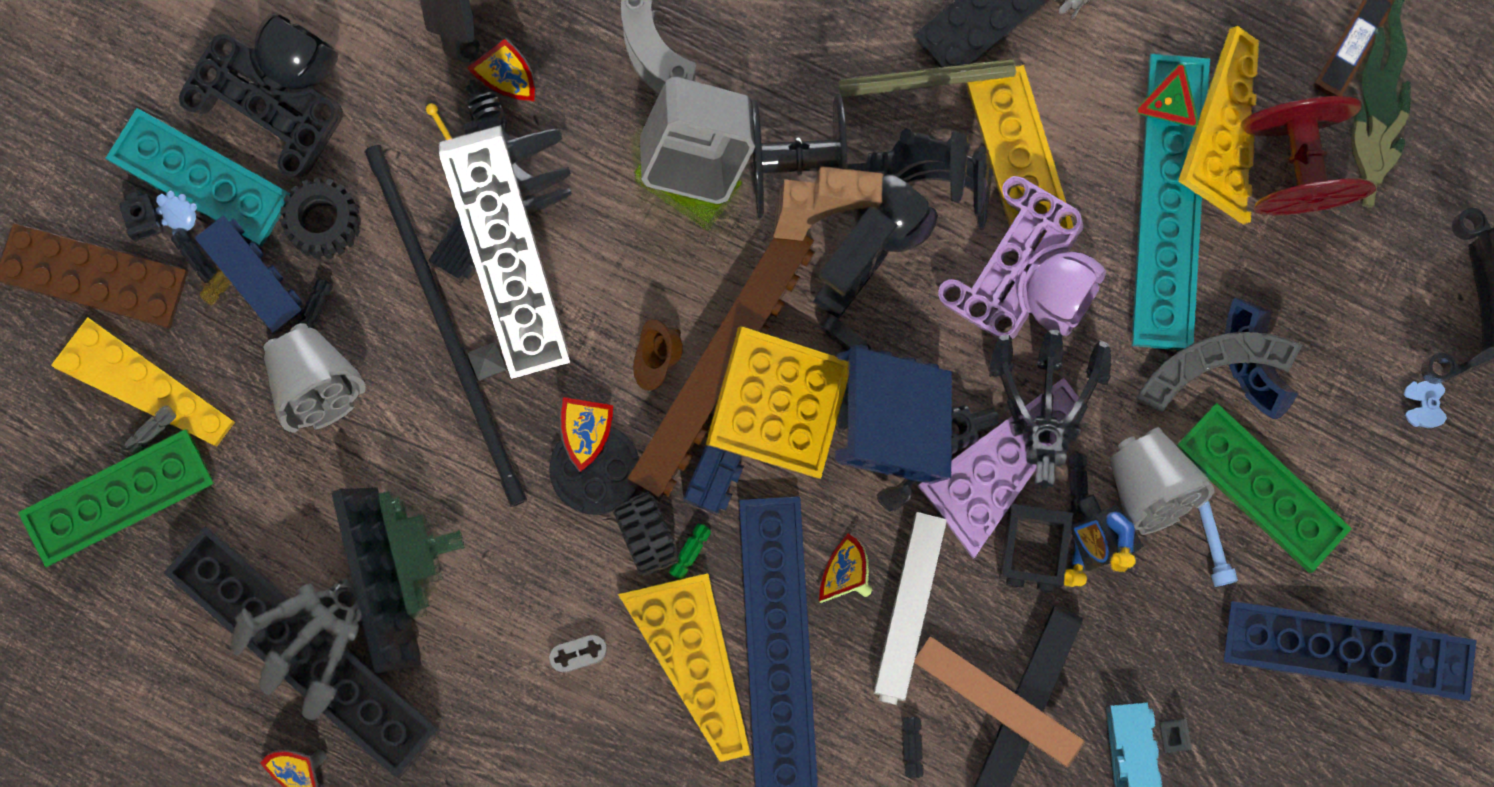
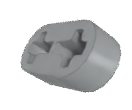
[549,635,607,673]

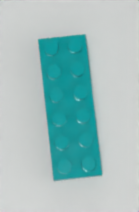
[106,108,292,247]

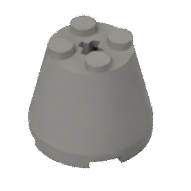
[263,323,365,433]
[1110,427,1214,535]

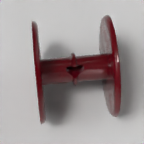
[1240,96,1376,215]

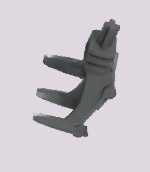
[231,578,361,720]

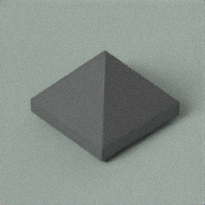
[467,342,506,381]
[1160,719,1192,753]

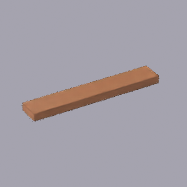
[914,636,1085,768]

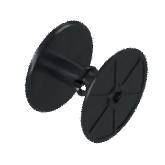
[751,94,848,219]

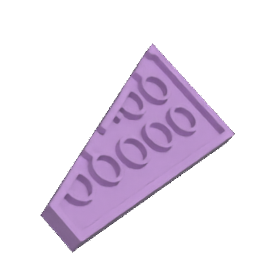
[918,378,1079,559]

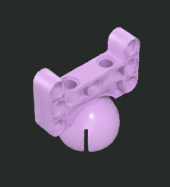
[938,176,1106,339]

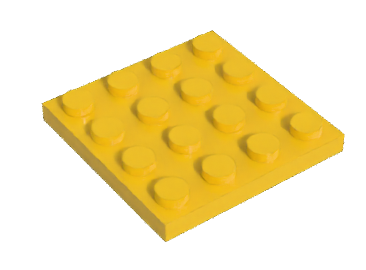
[706,327,849,479]

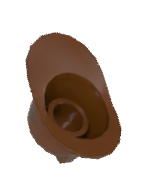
[633,319,683,391]

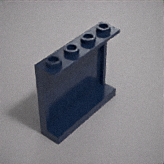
[835,345,952,484]

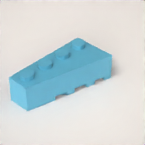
[1106,703,1162,787]

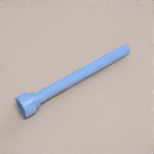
[1198,500,1238,587]

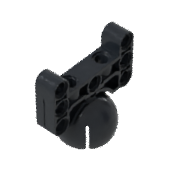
[179,12,343,178]
[813,171,938,319]

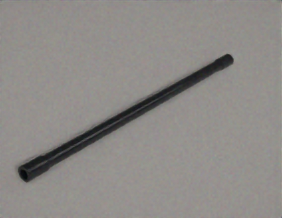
[364,145,527,507]

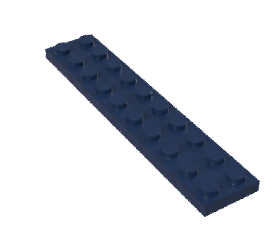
[739,497,818,787]

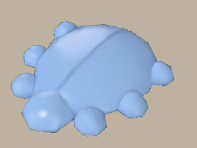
[156,191,197,235]

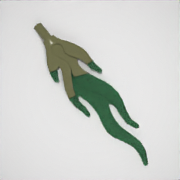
[1351,0,1411,207]

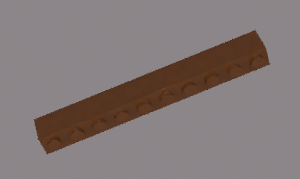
[628,235,815,502]

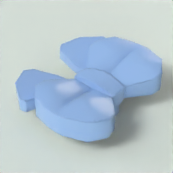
[1404,381,1447,428]

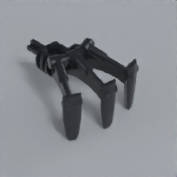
[463,79,572,216]
[847,128,993,230]
[988,330,1111,489]
[860,405,999,512]

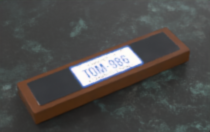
[1313,0,1397,96]

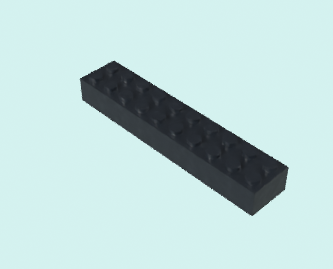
[164,526,442,778]

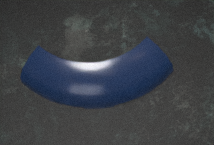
[1225,298,1299,419]

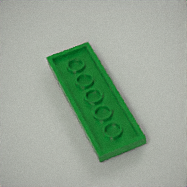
[1176,403,1352,574]
[18,429,215,567]

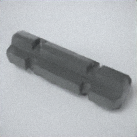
[125,405,176,455]

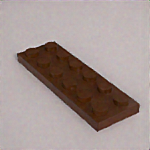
[0,223,188,329]

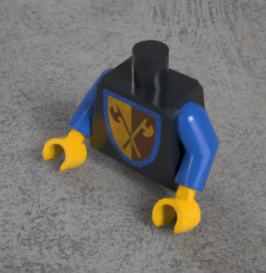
[1064,494,1144,587]

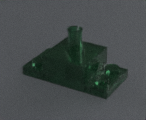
[378,491,465,619]

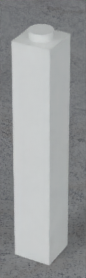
[873,512,947,705]

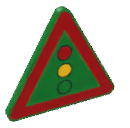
[1136,64,1199,128]

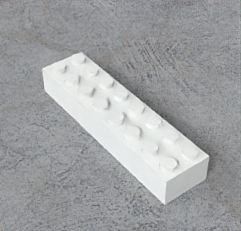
[440,126,570,379]

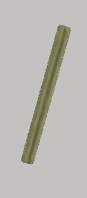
[839,59,1016,97]

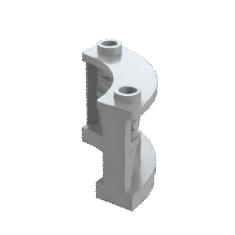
[621,0,697,96]

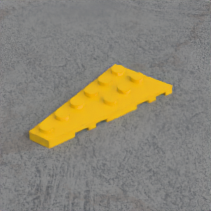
[1178,26,1259,224]
[618,573,750,762]

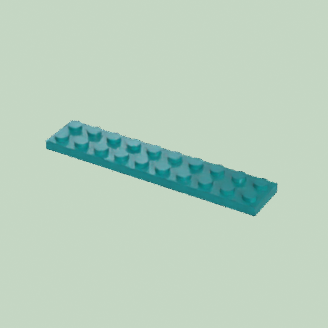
[1131,54,1210,350]

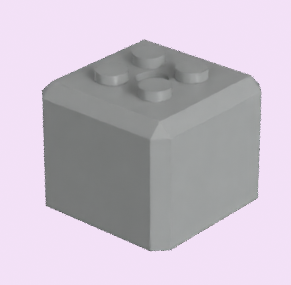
[640,77,755,204]

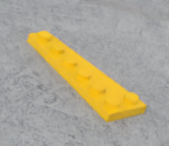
[51,317,235,447]

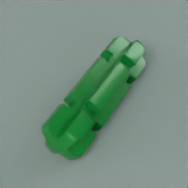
[669,523,711,580]

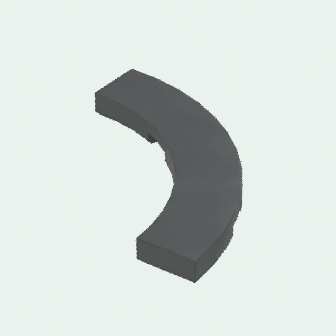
[1136,332,1302,412]

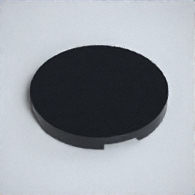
[549,427,639,515]

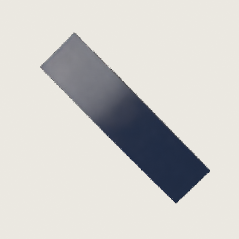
[1223,601,1477,702]

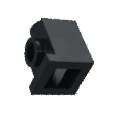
[119,192,164,242]

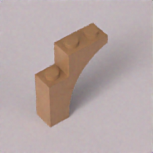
[773,167,882,241]

